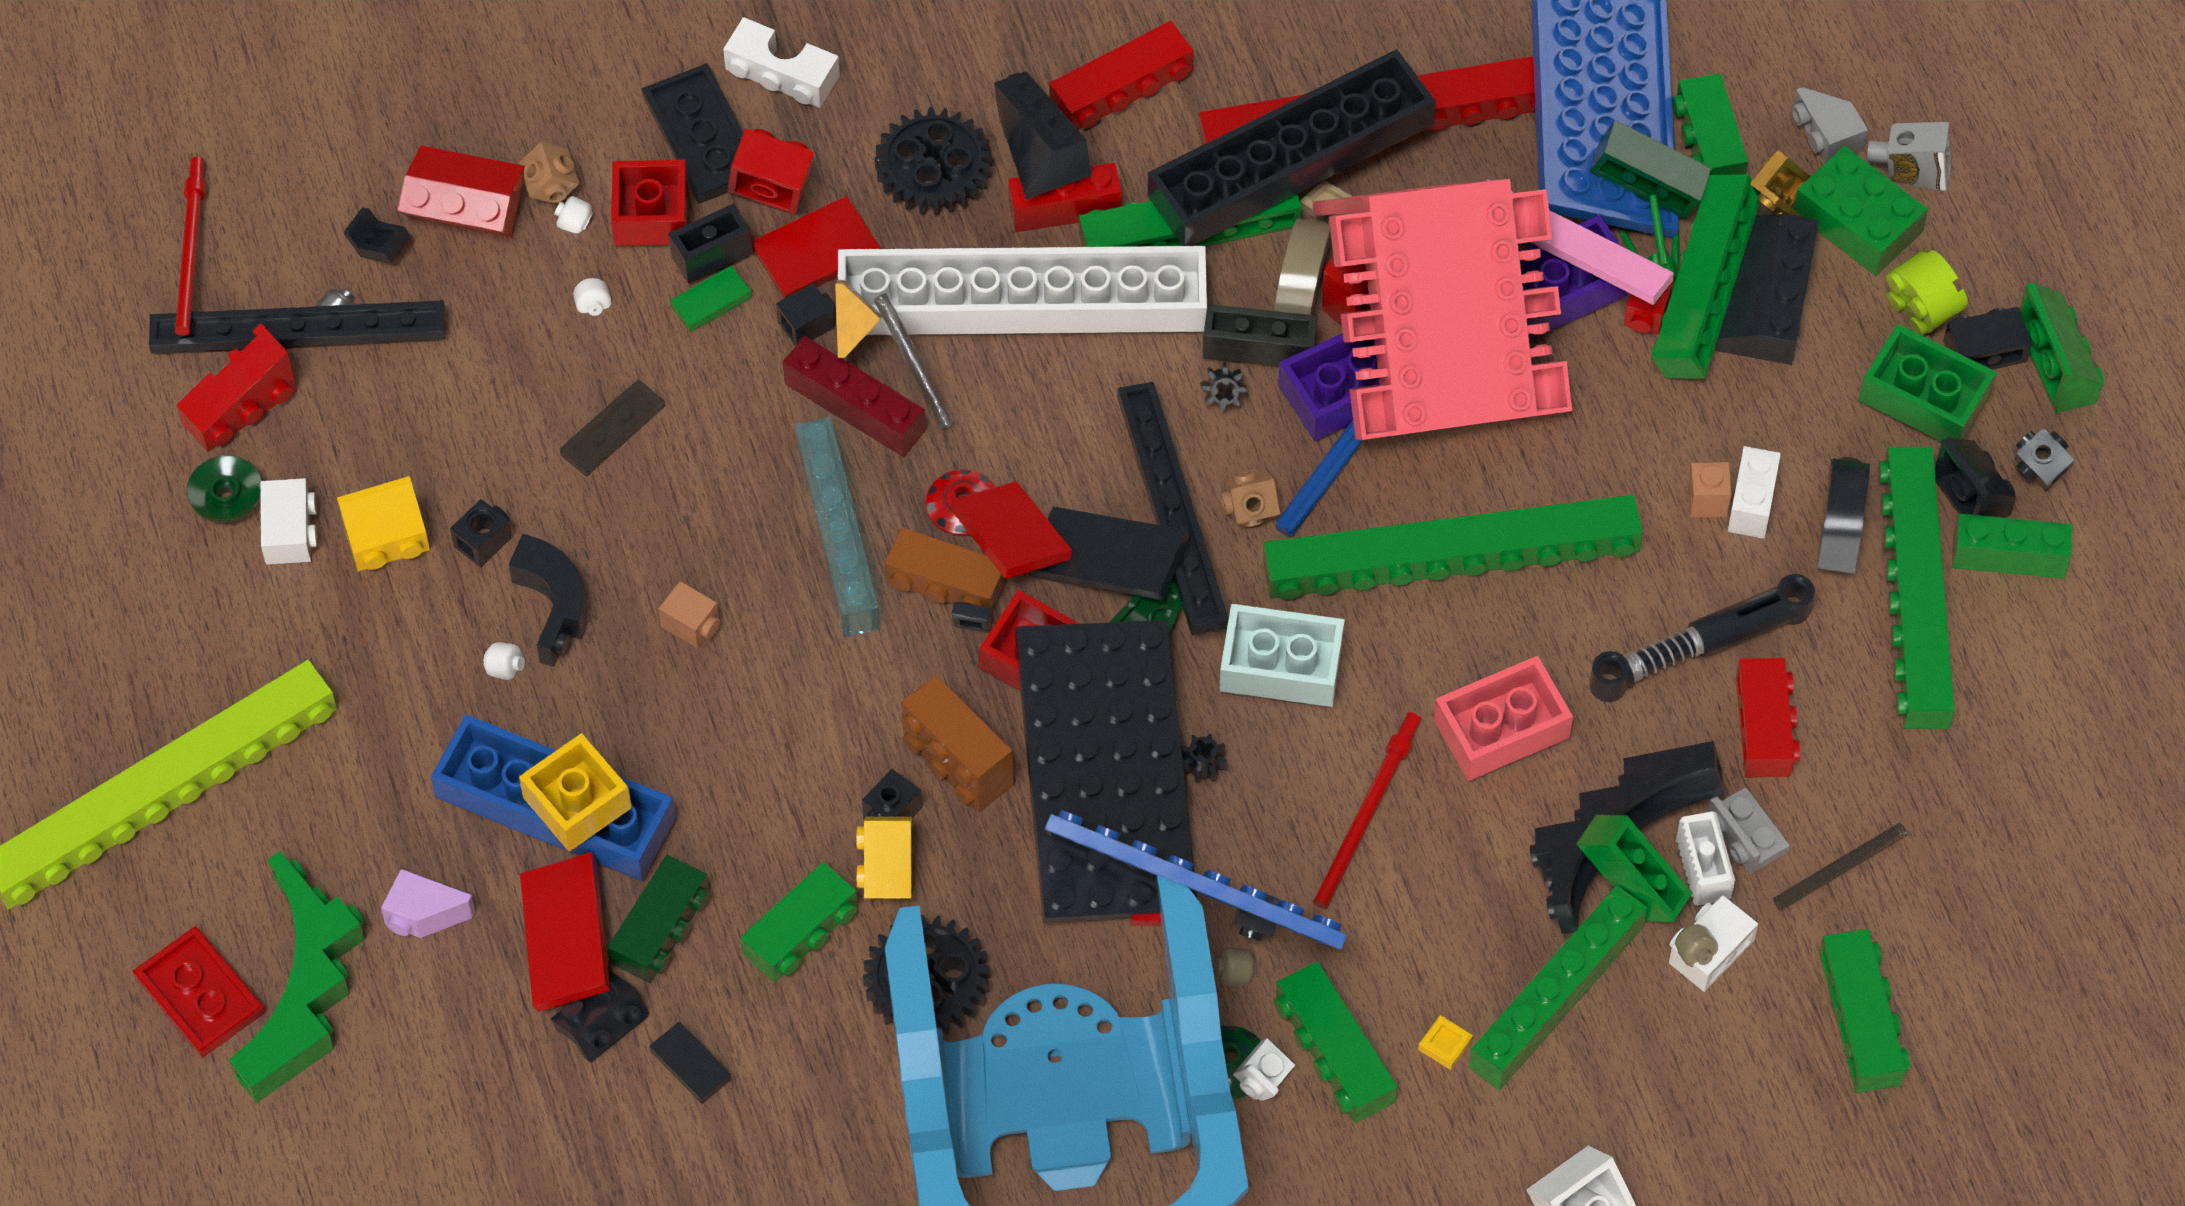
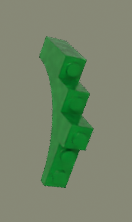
[229,851,365,1104]

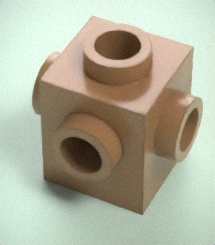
[519,142,579,204]
[1220,470,1281,527]

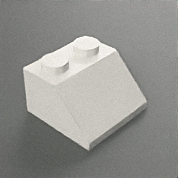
[1527,1146,1636,1206]

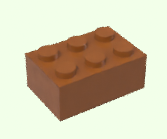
[901,675,1014,813]

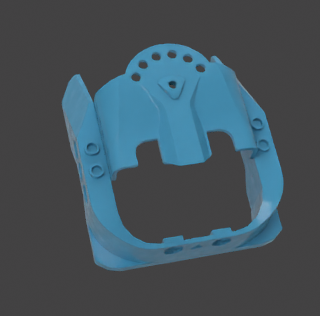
[885,875,1248,1206]

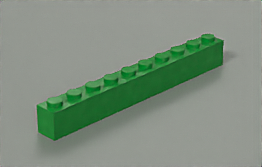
[1263,494,1643,600]

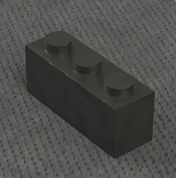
[1203,304,1318,366]

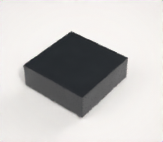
[951,601,993,633]

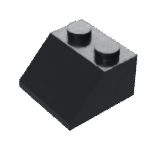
[1935,437,2016,518]

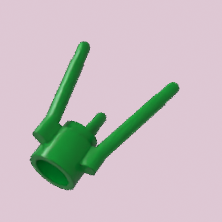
[1619,194,1680,282]

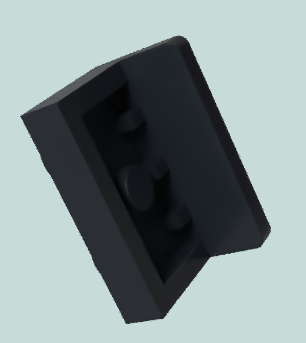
[550,971,649,1062]

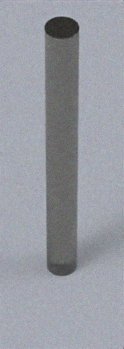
[874,293,955,430]
[1773,823,1907,911]

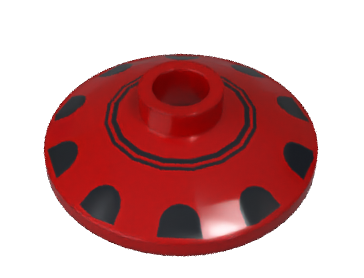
[926,469,996,536]

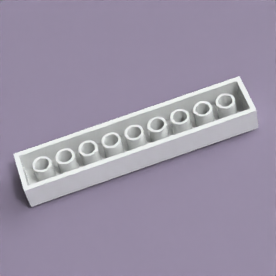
[838,246,1207,335]

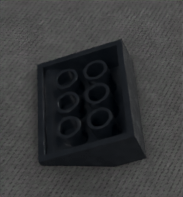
[1714,214,1819,365]

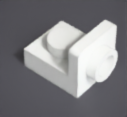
[1233,1038,1295,1101]

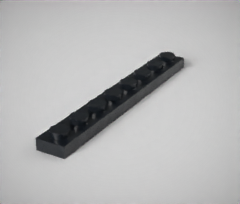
[149,300,445,353]
[1117,382,1229,635]

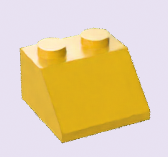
[337,476,430,572]

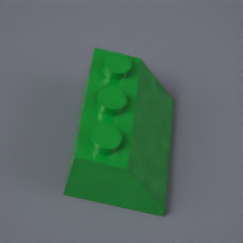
[2019,283,2104,414]

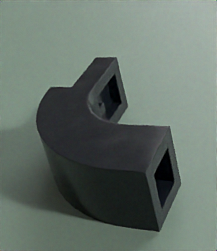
[1817,457,1870,574]
[508,534,587,667]

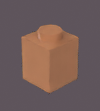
[1687,462,1731,518]
[658,581,720,648]

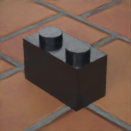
[668,203,753,284]
[1943,307,2032,370]

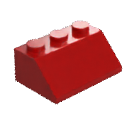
[397,145,525,237]

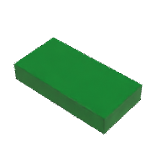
[670,265,752,332]

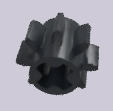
[1200,362,1247,411]
[1181,734,1227,783]

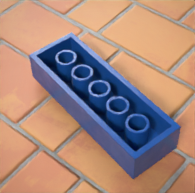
[431,714,676,881]

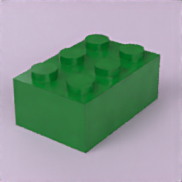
[1793,145,1928,276]
[1858,324,1997,442]

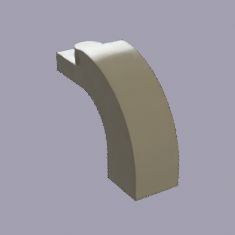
[1274,218,1332,315]

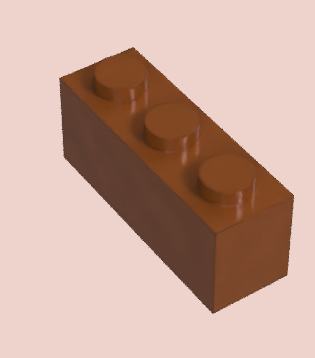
[885,527,1007,613]

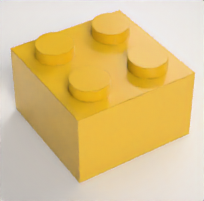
[519,733,632,852]

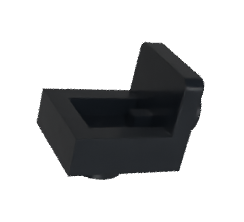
[344,207,411,263]
[1232,895,1280,942]

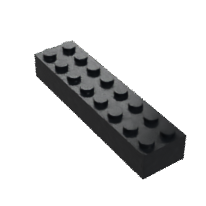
[1148,49,1436,246]

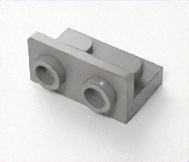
[1707,787,1790,874]

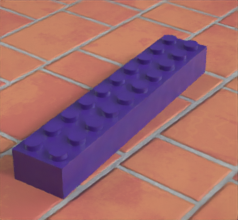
[1278,215,1630,441]

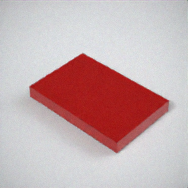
[752,196,881,299]
[951,481,1072,579]
[132,926,266,1058]

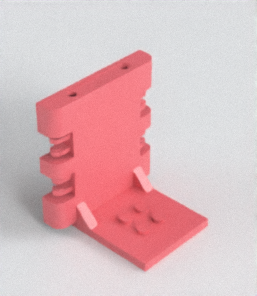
[1312,179,1572,440]

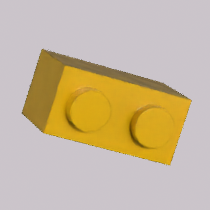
[857,817,912,898]

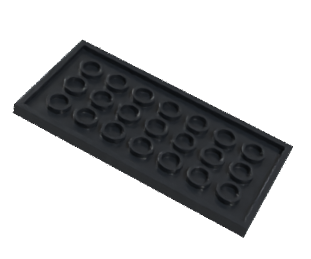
[1015,620,1197,923]

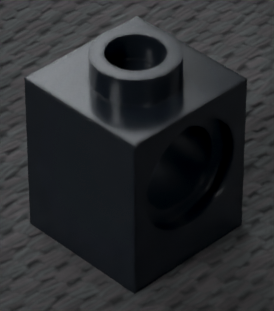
[450,499,512,568]

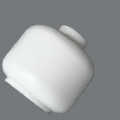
[554,196,593,233]
[573,278,612,316]
[484,642,525,680]

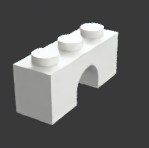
[723,17,840,108]

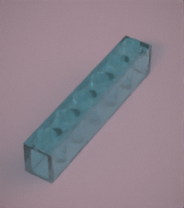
[794,417,880,637]

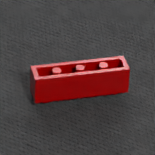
[1049,20,1194,130]

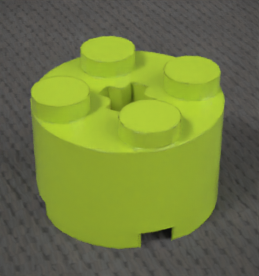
[1886,248,1968,336]

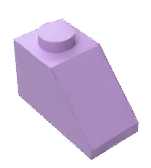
[381,869,475,938]

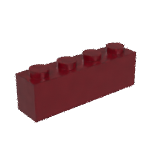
[783,336,925,457]

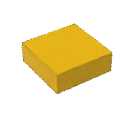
[1418,1015,1473,1070]

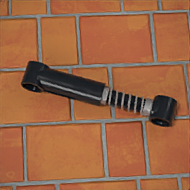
[1589,574,1815,702]

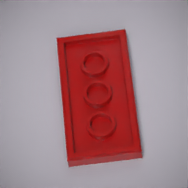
[520,852,610,1012]

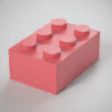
[1433,656,1573,781]

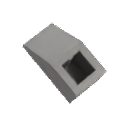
[1791,87,1868,163]

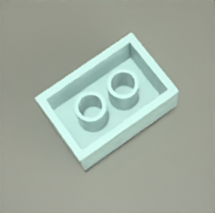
[1220,604,1345,707]

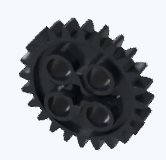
[875,107,992,215]
[863,915,990,1035]

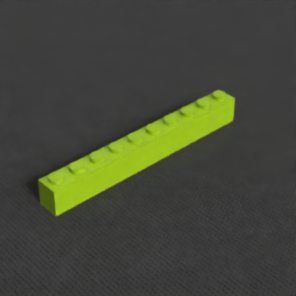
[0,660,337,910]

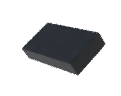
[649,1022,731,1104]

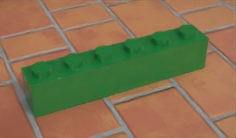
[1652,174,1761,379]
[1079,194,1302,247]
[1469,885,1648,1091]

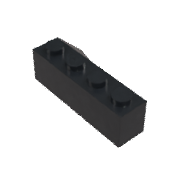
[994,71,1091,199]

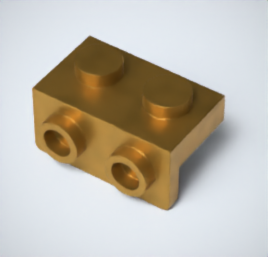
[1750,150,1811,217]

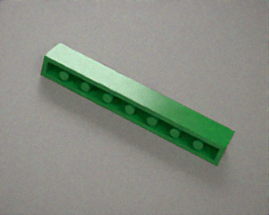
[1878,447,1955,729]

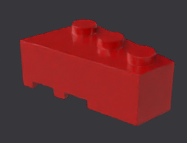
[176,323,297,452]

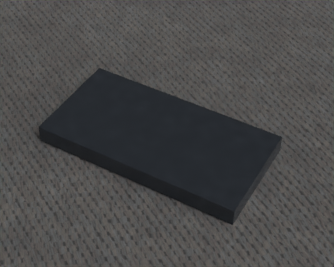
[641,63,744,204]
[1028,506,1190,600]

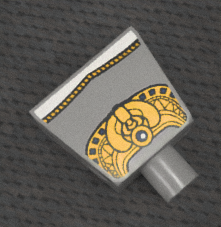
[1867,122,1952,191]

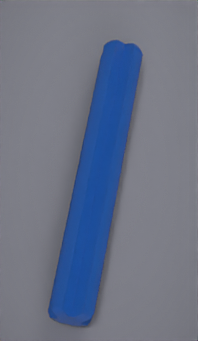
[1276,420,1364,537]

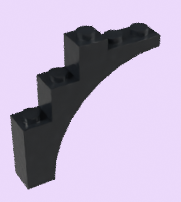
[1530,741,1724,934]

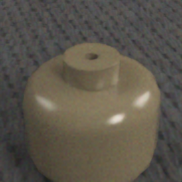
[1675,924,1718,967]
[1214,948,1256,986]

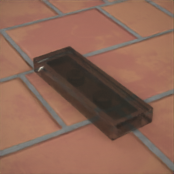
[559,379,665,477]

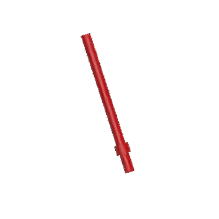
[175,157,206,336]
[1313,712,1421,909]

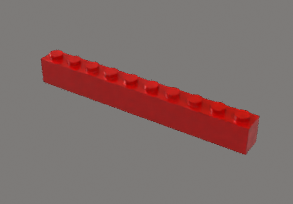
[1198,56,1536,145]

